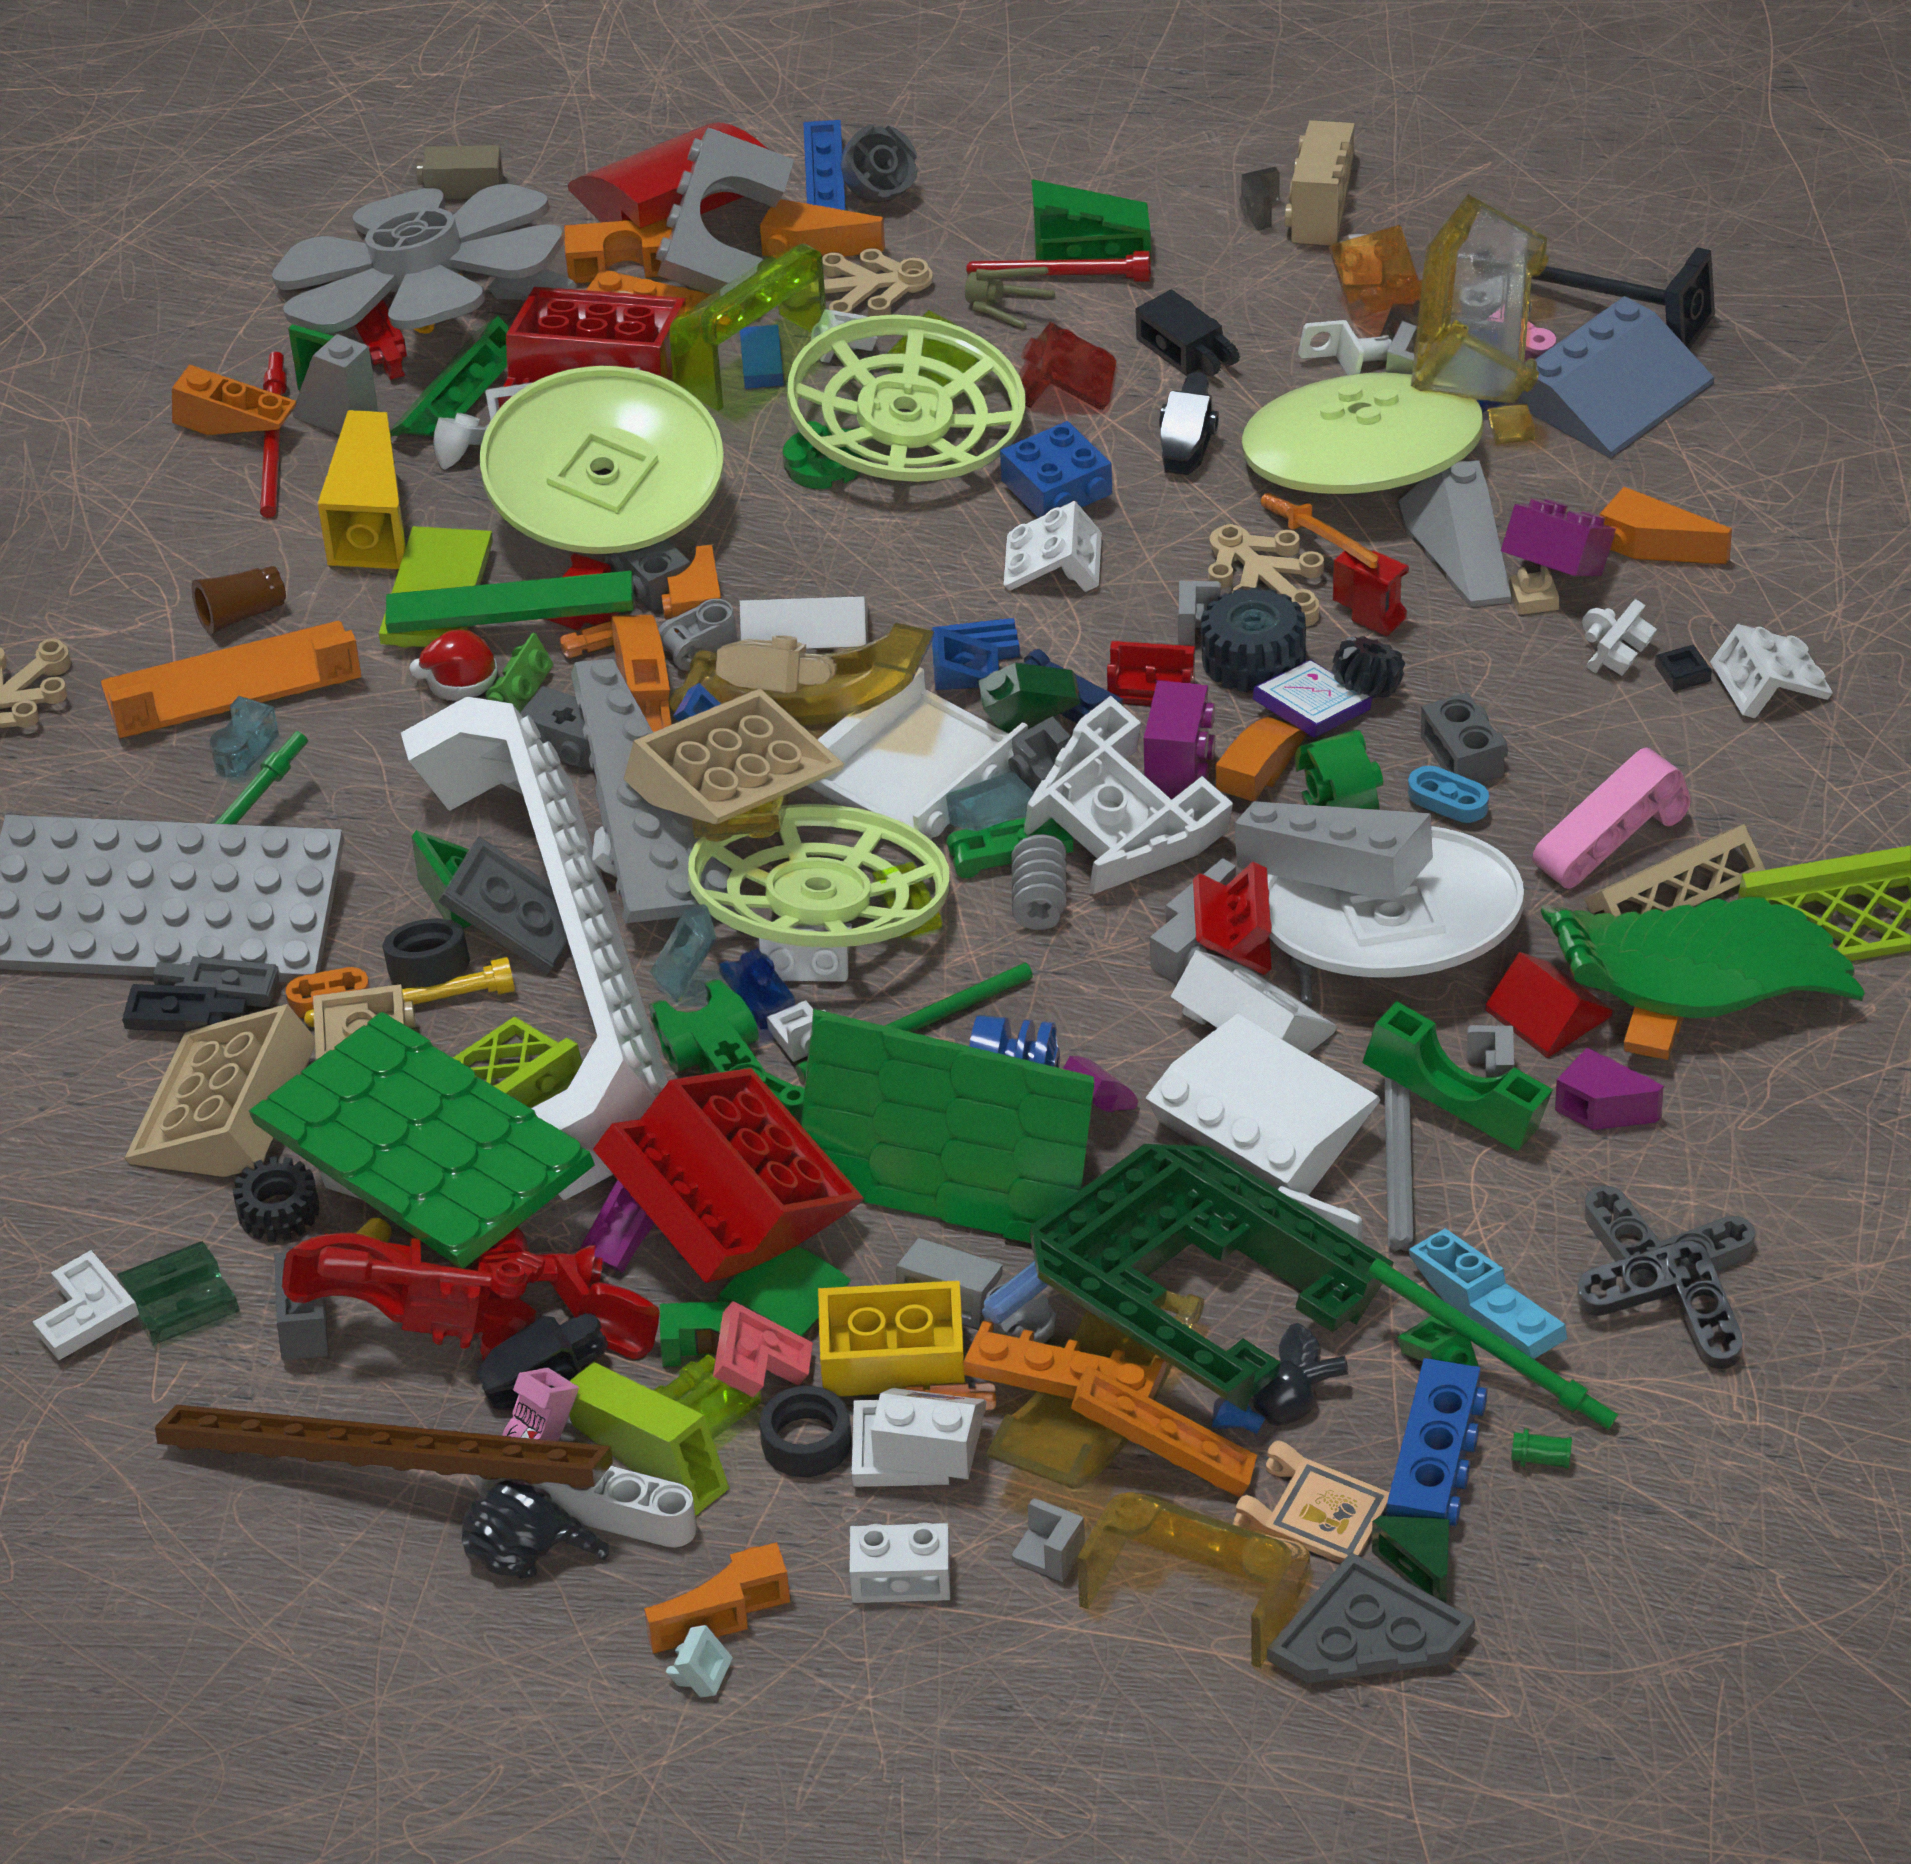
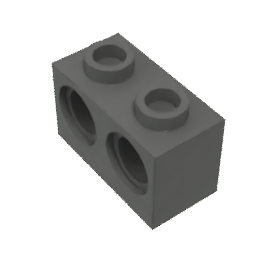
[605,539,691,612]
[1421,692,1508,783]
[274,1252,328,1360]

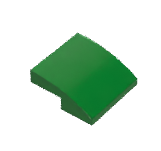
[716,1246,851,1338]

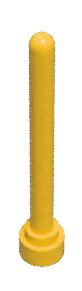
[304,957,515,1027]

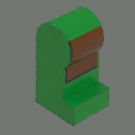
[660,1302,732,1367]

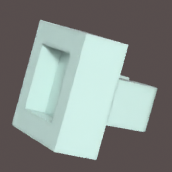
[666,1625,733,1698]

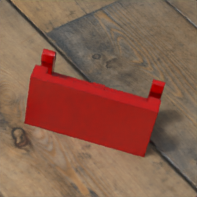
[1107,641,1195,706]

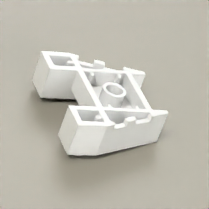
[1024,696,1233,894]

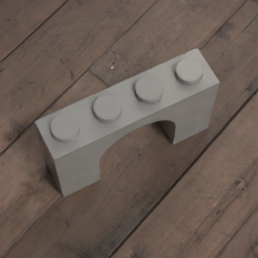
[655,127,794,307]

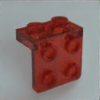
[1019,322,1116,410]

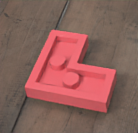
[713,1301,813,1398]

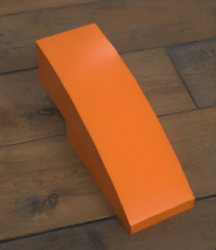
[1216,717,1307,801]

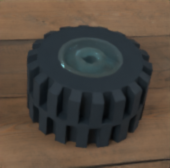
[1201,588,1306,692]

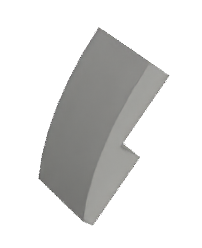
[488,269,577,303]

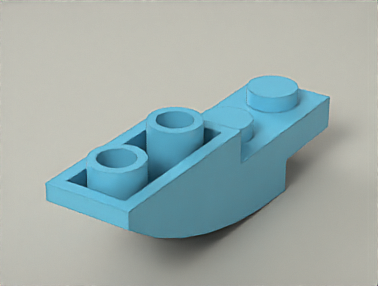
[1409,1228,1567,1359]

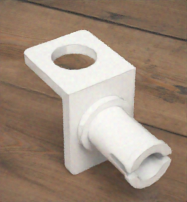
[1298,320,1392,375]

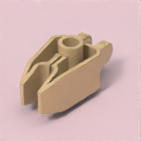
[716,635,838,698]

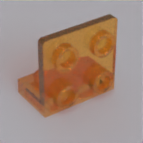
[1329,225,1437,321]

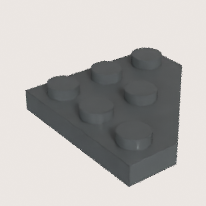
[1267,1552,1475,1683]

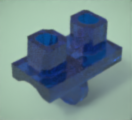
[719,948,795,1030]

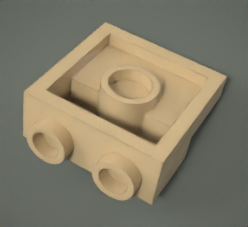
[313,984,416,1060]

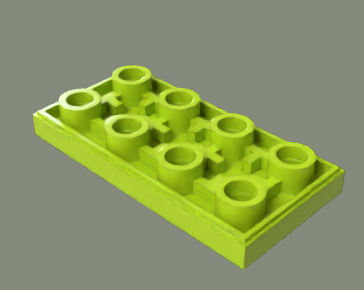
[379,526,493,648]

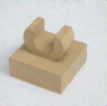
[1509,565,1559,615]

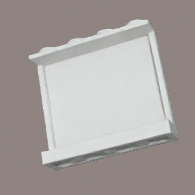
[807,663,1028,840]

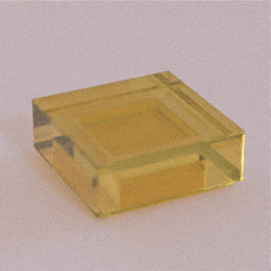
[1488,404,1535,445]

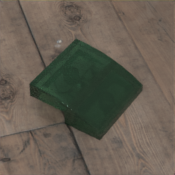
[117,1241,240,1345]

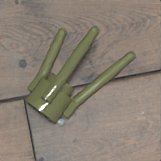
[965,267,1055,329]

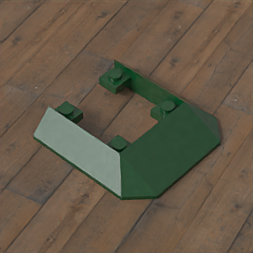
[1030,1144,1394,1412]

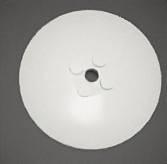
[1267,826,1524,978]

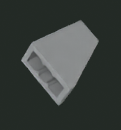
[293,334,378,435]

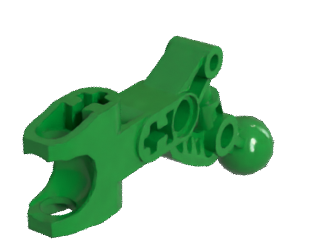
[649,979,805,1125]

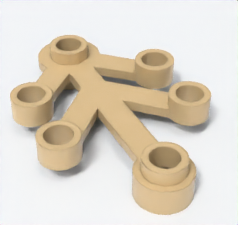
[783,248,933,317]
[1208,524,1324,627]
[0,638,71,728]

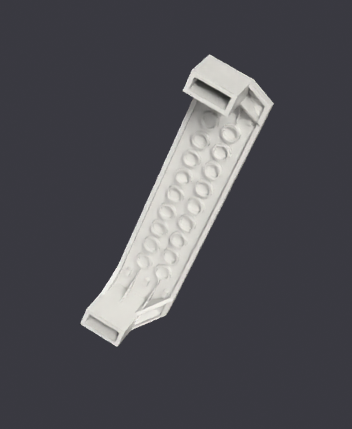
[401,697,668,1201]

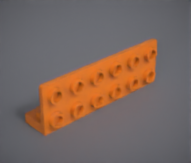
[101,621,362,738]

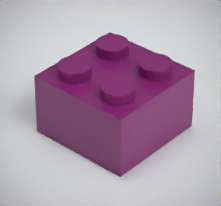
[1500,498,1616,576]
[1143,680,1216,800]

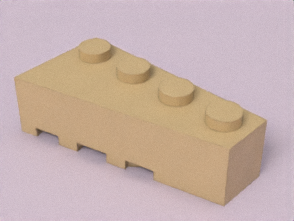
[1285,120,1355,246]

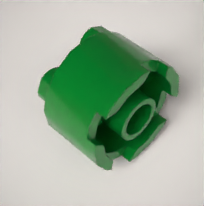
[1295,730,1384,810]

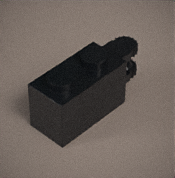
[1135,289,1240,376]

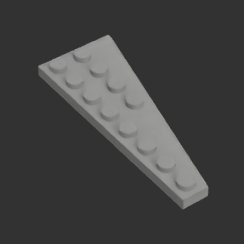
[571,659,742,923]

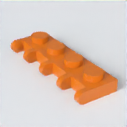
[963,1321,1166,1400]

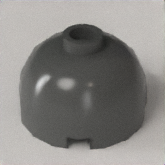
[840,124,918,203]

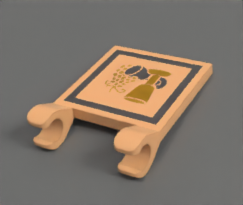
[1234,1441,1390,1564]

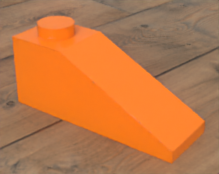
[760,199,885,262]
[1599,487,1732,564]

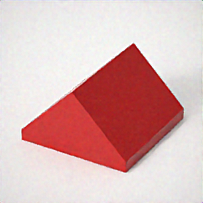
[1485,952,1613,1058]

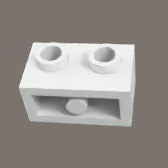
[850,1523,950,1603]

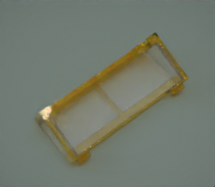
[1411,194,1549,403]

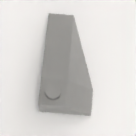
[1398,460,1511,608]

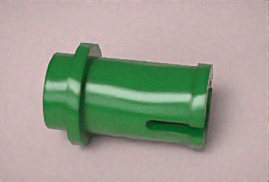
[1511,1428,1572,1469]

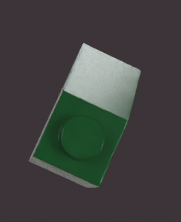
[978,662,1081,734]

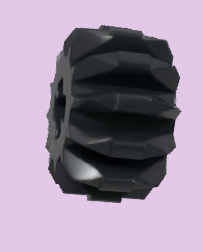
[1331,636,1405,698]

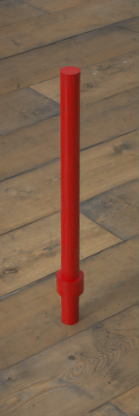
[260,352,287,518]

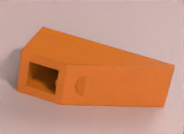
[172,364,297,435]

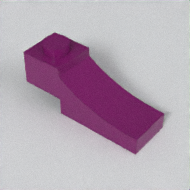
[579,1180,655,1273]

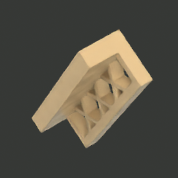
[1584,824,1765,917]

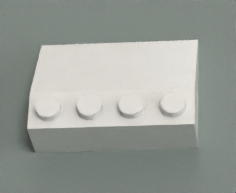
[1145,1013,1380,1195]

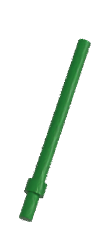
[214,731,308,825]
[795,962,1033,1082]
[1367,1258,1619,1431]

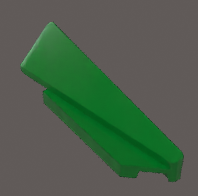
[390,316,509,437]

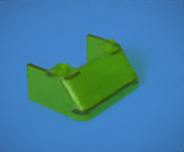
[669,244,826,411]

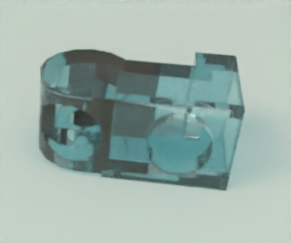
[210,696,279,778]

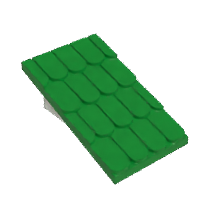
[801,1009,1094,1243]
[248,1012,595,1269]

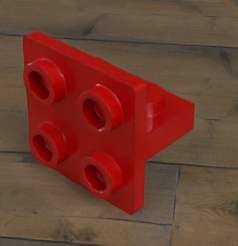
[1193,861,1272,975]

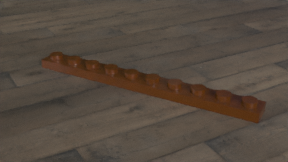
[155,1404,613,1489]

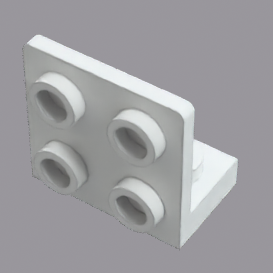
[1004,501,1102,592]
[1710,624,1833,718]

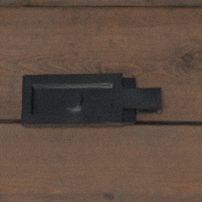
[122,984,250,1032]

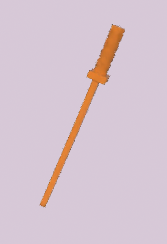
[1260,493,1378,568]

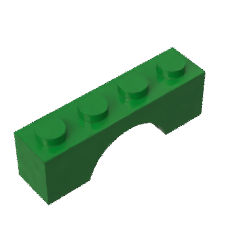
[1362,1001,1553,1151]

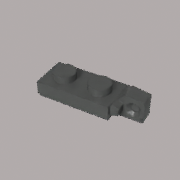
[153,956,279,1007]

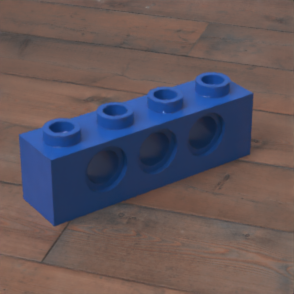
[1387,1358,1488,1526]

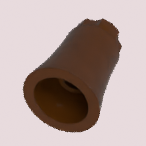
[191,566,286,635]

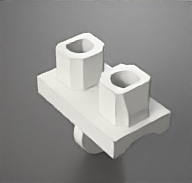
[1582,599,1657,676]

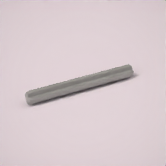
[1385,1077,1413,1251]

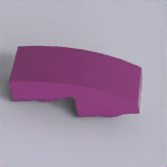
[1063,1056,1139,1112]

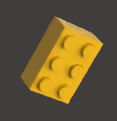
[818,1281,965,1396]

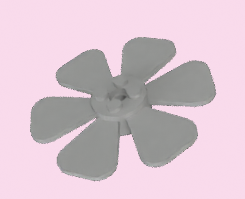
[272,184,565,333]

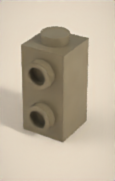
[417,145,504,199]

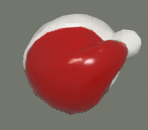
[410,629,498,701]

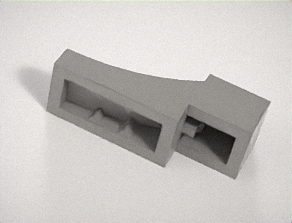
[1150,858,1236,984]

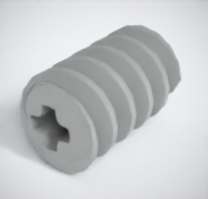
[1012,835,1066,930]

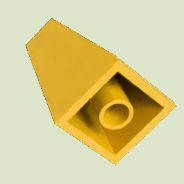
[317,410,406,569]

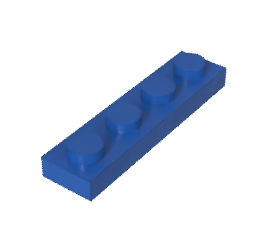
[803,120,846,210]

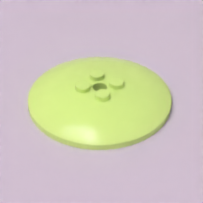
[480,366,724,554]
[1242,372,1483,494]

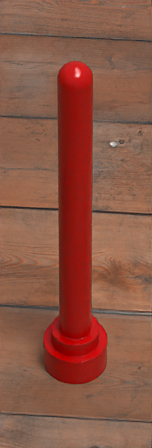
[966,251,1151,282]

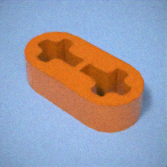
[286,967,370,1019]

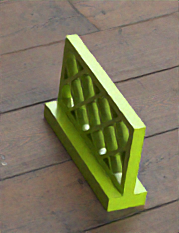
[1738,845,1911,961]
[453,1016,583,1108]

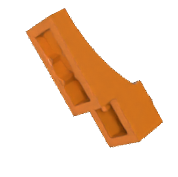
[644,1542,790,1654]

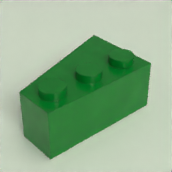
[1031,179,1151,260]

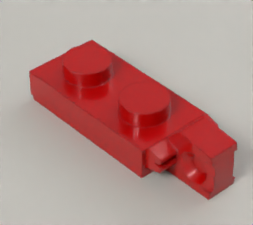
[351,299,407,380]

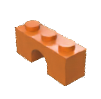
[564,217,672,283]

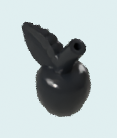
[1251,1323,1349,1426]

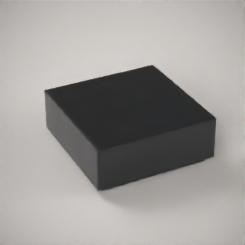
[1655,644,1712,692]

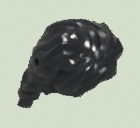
[462,1480,609,1579]

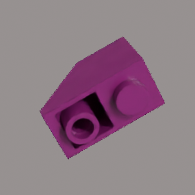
[1555,1048,1664,1130]

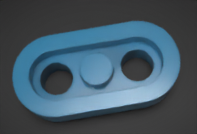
[1408,766,1489,823]

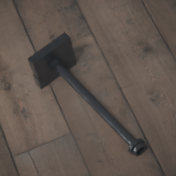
[1471,247,1715,350]

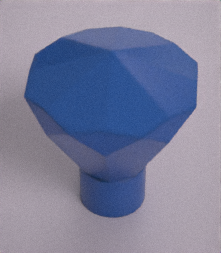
[1212,1396,1265,1435]

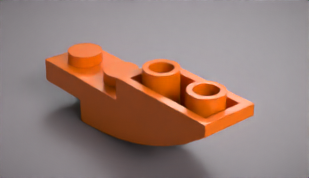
[611,615,672,732]

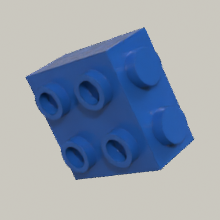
[1000,421,1112,518]

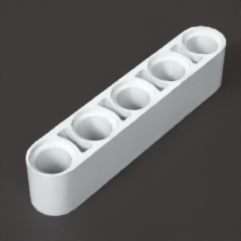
[475,1466,697,1548]

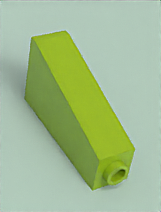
[569,1362,730,1516]

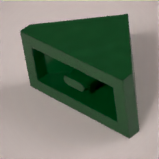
[1372,1516,1449,1603]

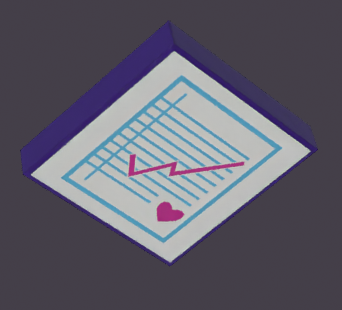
[1252,659,1372,738]

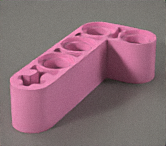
[1532,747,1691,889]

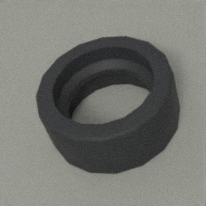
[382,918,470,988]
[759,1385,852,1478]

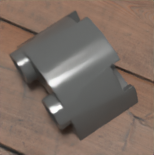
[1008,716,1071,793]

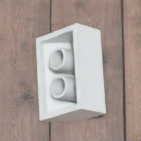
[740,596,868,657]
[1170,950,1338,1054]

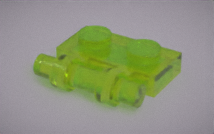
[653,1355,761,1439]

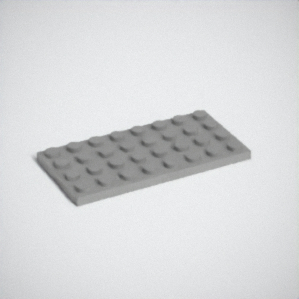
[0,815,344,983]

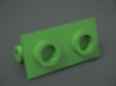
[486,633,554,713]

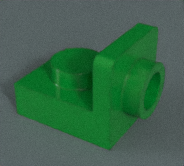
[1397,1316,1479,1367]

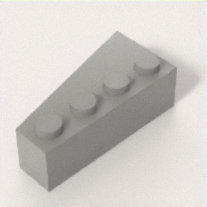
[1234,801,1433,902]

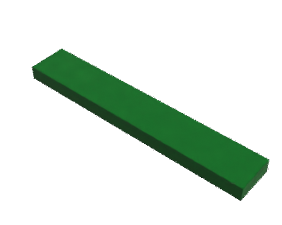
[385,571,634,634]

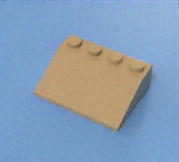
[624,688,844,825]
[125,1004,315,1177]

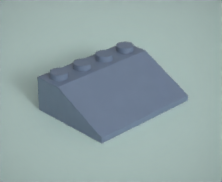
[1519,296,1714,458]

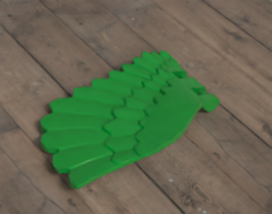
[1541,897,1865,1018]

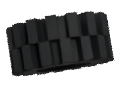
[233,1157,320,1242]

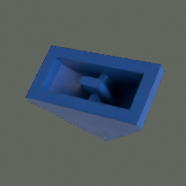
[931,627,999,690]

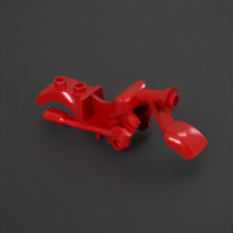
[282,1227,660,1361]

